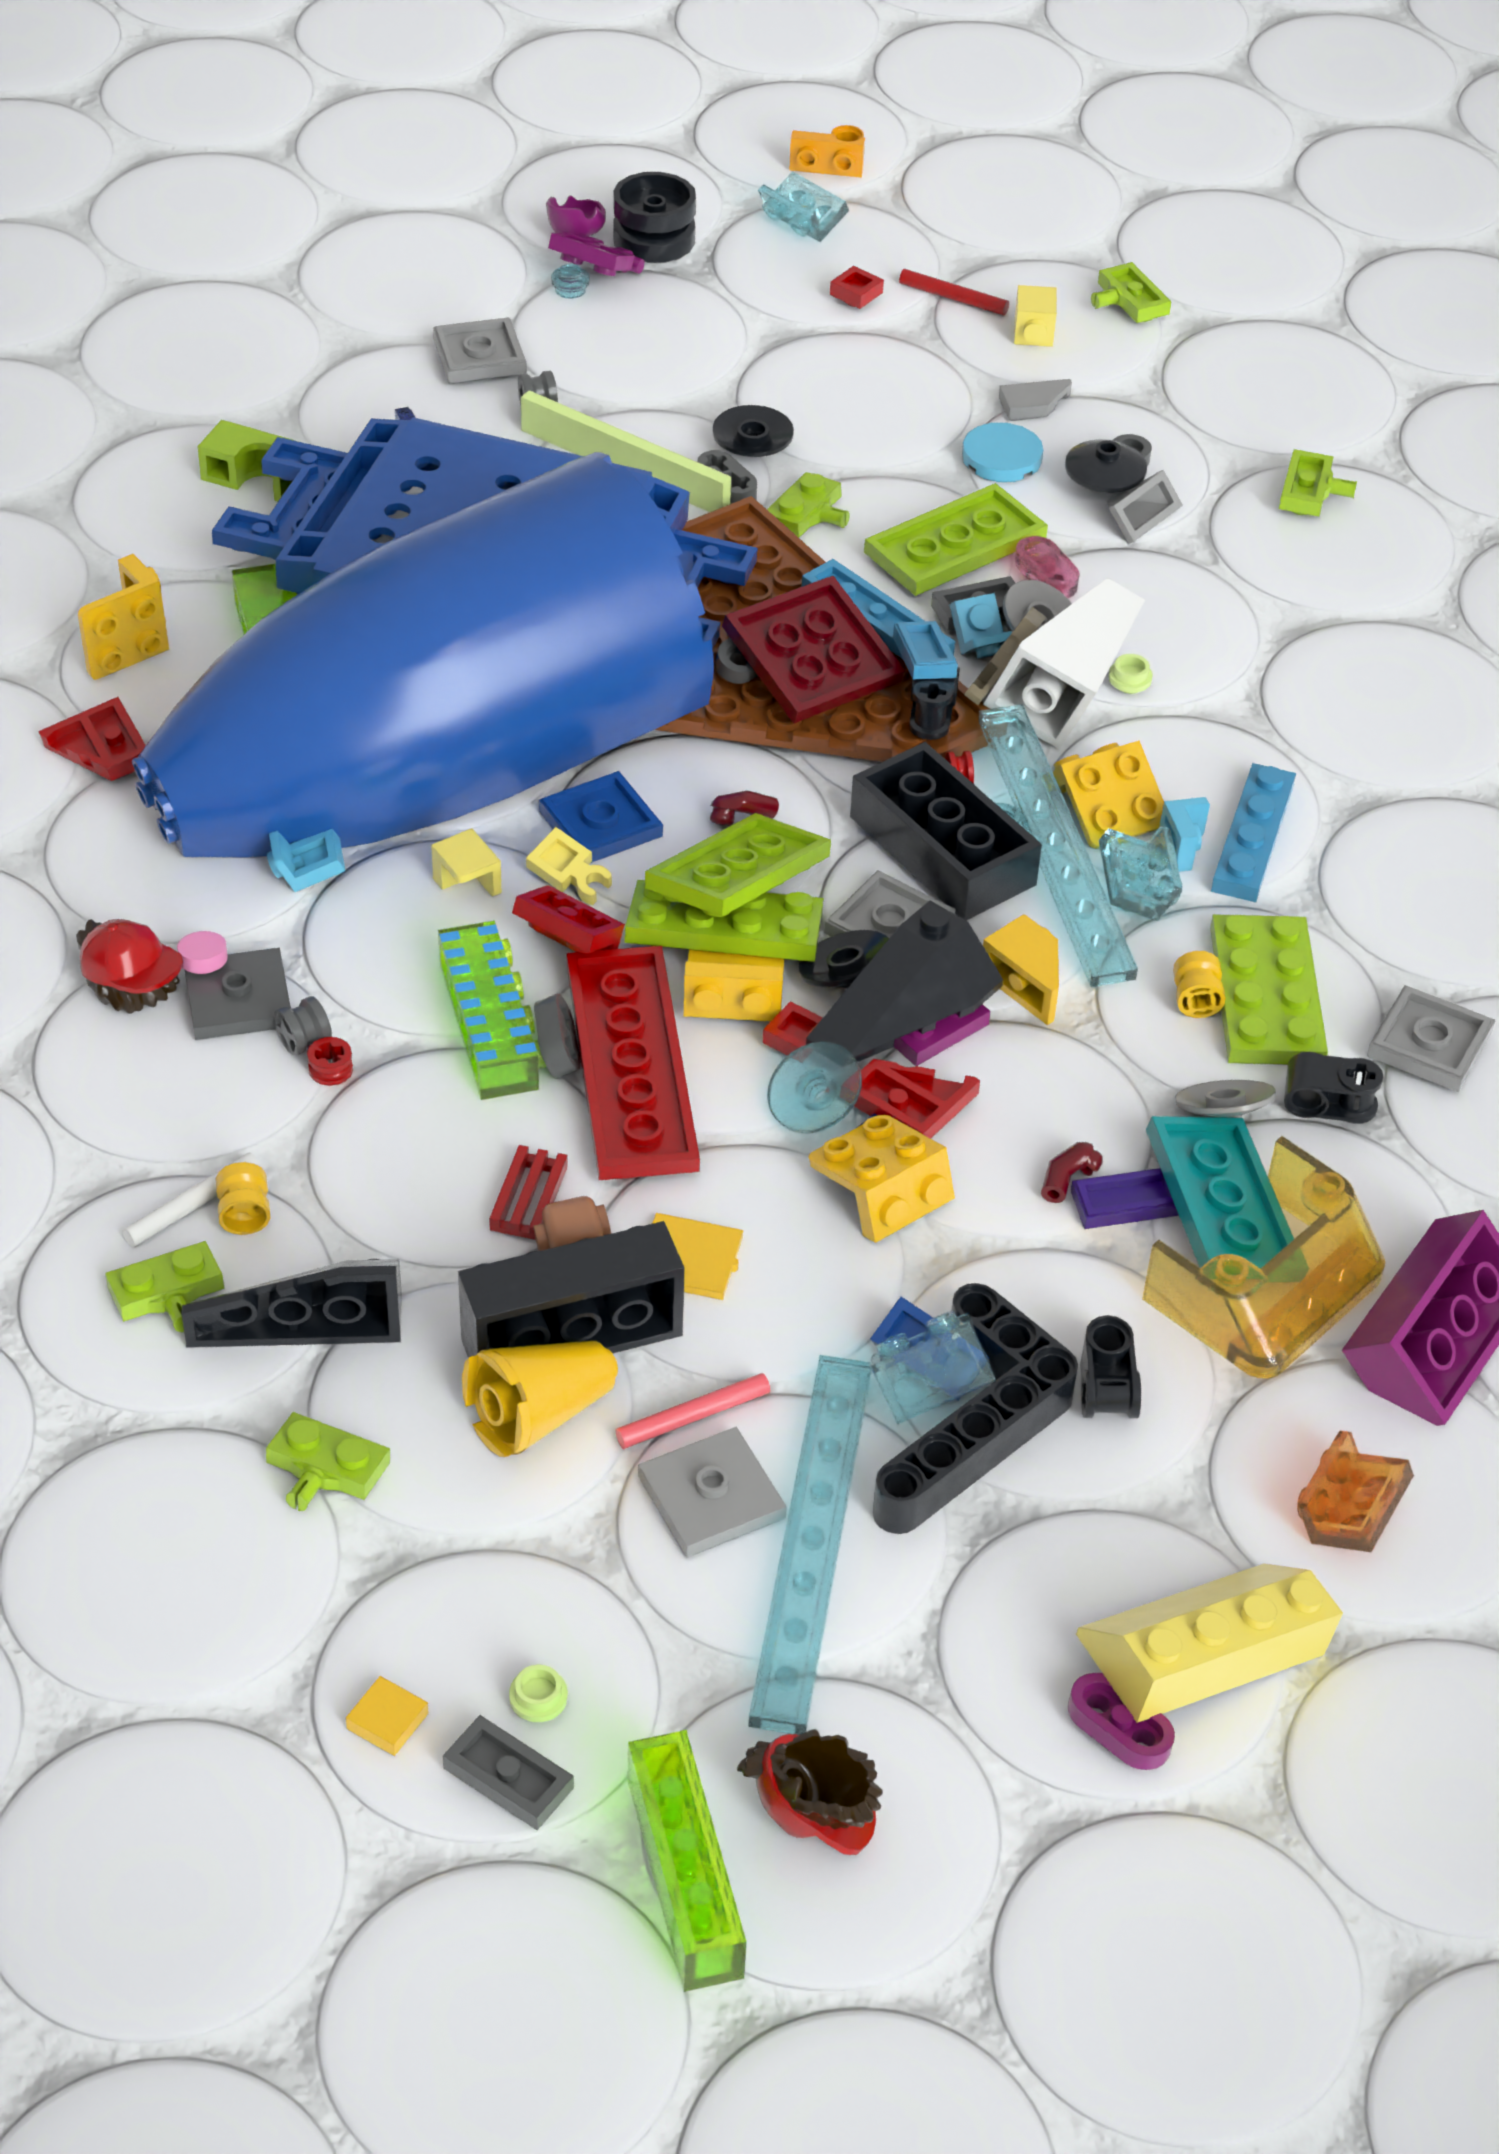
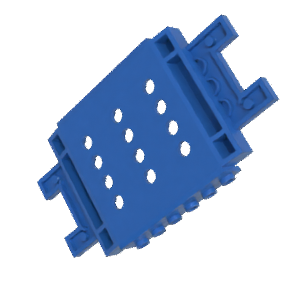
[212,417,758,649]

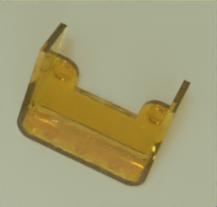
[1142,1136,1385,1379]

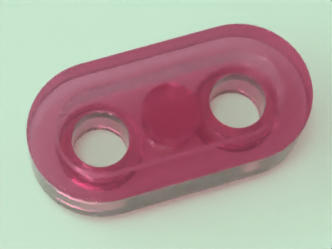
[1015,536,1080,598]

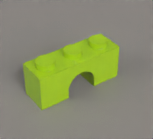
[197,419,299,502]

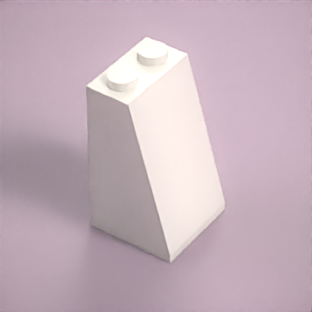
[983,577,1145,749]

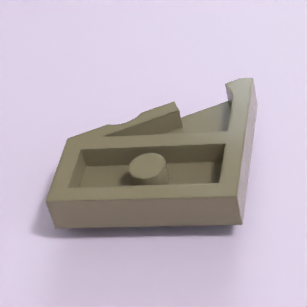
[964,607,1046,705]

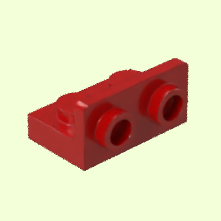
[512,885,625,953]

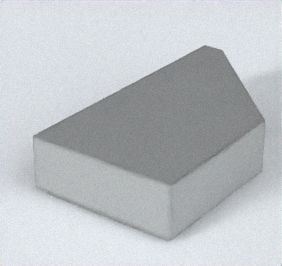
[999,379,1072,420]

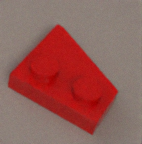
[38,697,146,781]
[843,1059,980,1139]

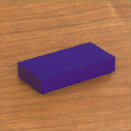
[1070,1168,1179,1229]

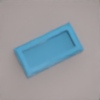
[893,621,958,679]

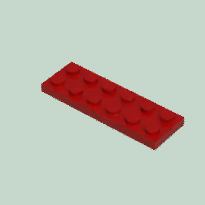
[566,946,700,1180]

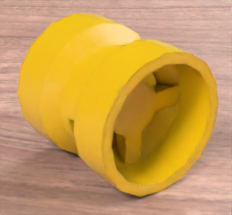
[1173,951,1226,1018]
[215,1162,271,1235]

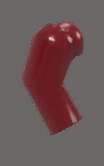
[710,790,779,827]
[1041,1142,1103,1203]

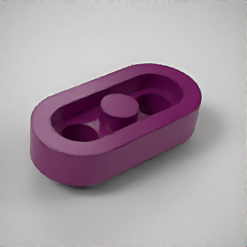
[1067,1673,1175,1770]

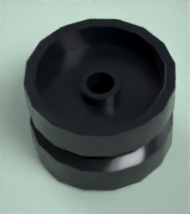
[613,172,696,263]

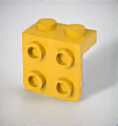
[78,554,169,680]
[1042,740,1164,849]
[683,949,784,1021]
[809,1115,955,1243]

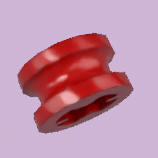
[945,751,974,784]
[307,1037,353,1086]

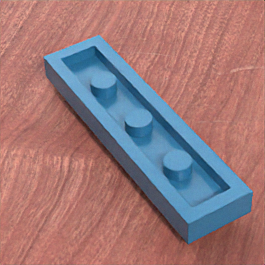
[801,559,955,659]
[1211,763,1296,902]

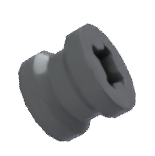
[518,370,558,405]
[274,996,332,1056]

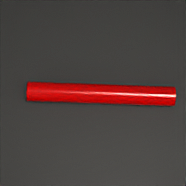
[899,268,1009,316]

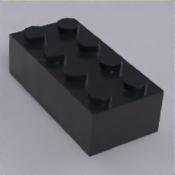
[850,742,1042,921]
[458,1221,685,1358]

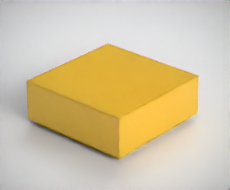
[345,1676,429,1756]

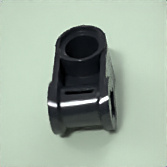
[909,667,960,740]
[1284,1052,1383,1124]
[1080,1315,1141,1419]

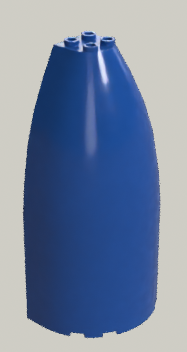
[132,452,714,858]

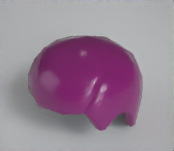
[546,196,606,237]

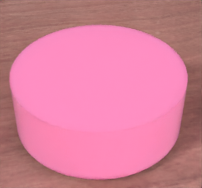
[177,931,228,974]

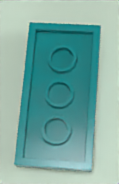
[1146,1116,1307,1282]

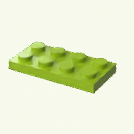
[864,483,1048,596]
[644,813,831,917]
[625,880,824,962]
[1210,914,1328,1065]

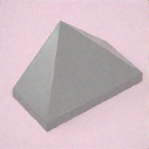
[1107,470,1183,544]

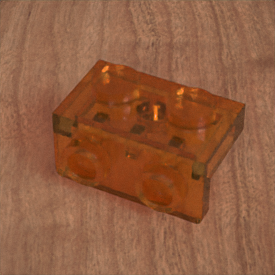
[1297,1430,1414,1553]

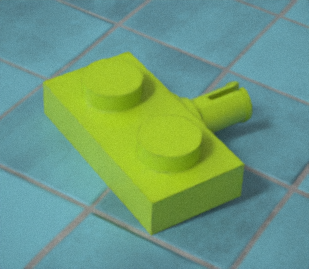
[1091,262,1171,323]
[1279,449,1357,517]
[767,472,850,538]
[105,1241,225,1332]
[266,1412,390,1511]

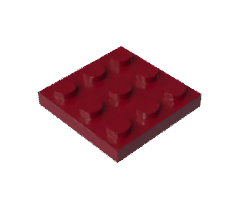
[722,575,905,724]

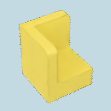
[431,828,502,897]

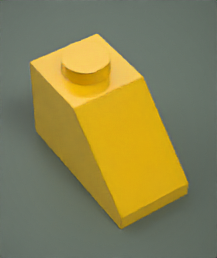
[983,914,1059,1025]

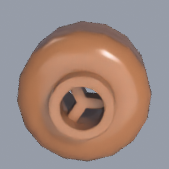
[533,1196,611,1251]

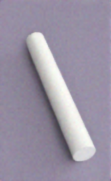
[122,1153,260,1248]

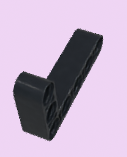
[872,1283,1078,1534]

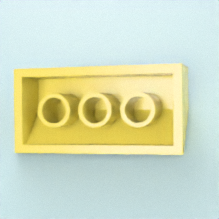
[1076,1563,1343,1723]

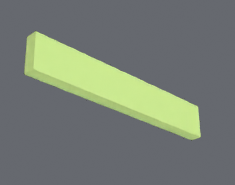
[521,390,731,512]

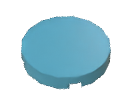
[962,423,1044,482]

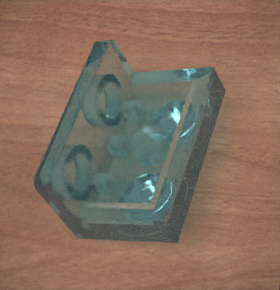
[758,171,849,242]
[1099,826,1183,921]
[870,1311,996,1424]

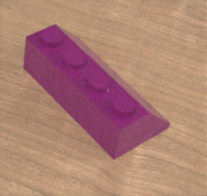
[1342,1210,1499,1426]

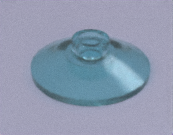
[767,1042,862,1134]

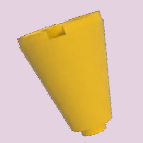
[462,1341,618,1457]

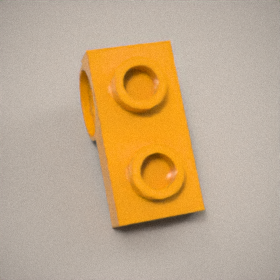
[789,125,865,178]

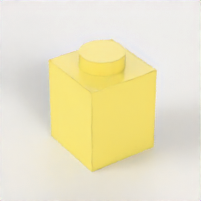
[1014,285,1057,347]

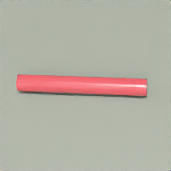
[615,1373,770,1449]

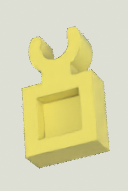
[526,827,612,905]

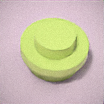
[1108,654,1153,694]
[509,1664,568,1722]

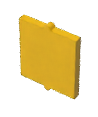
[652,1213,743,1300]

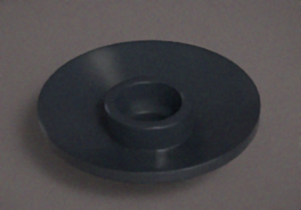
[713,405,794,457]
[1065,439,1147,493]
[798,930,889,988]

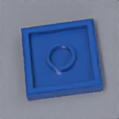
[539,771,663,863]

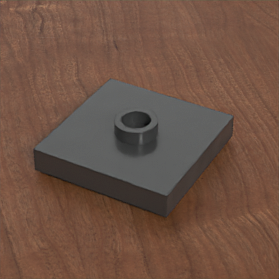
[184,947,291,1040]

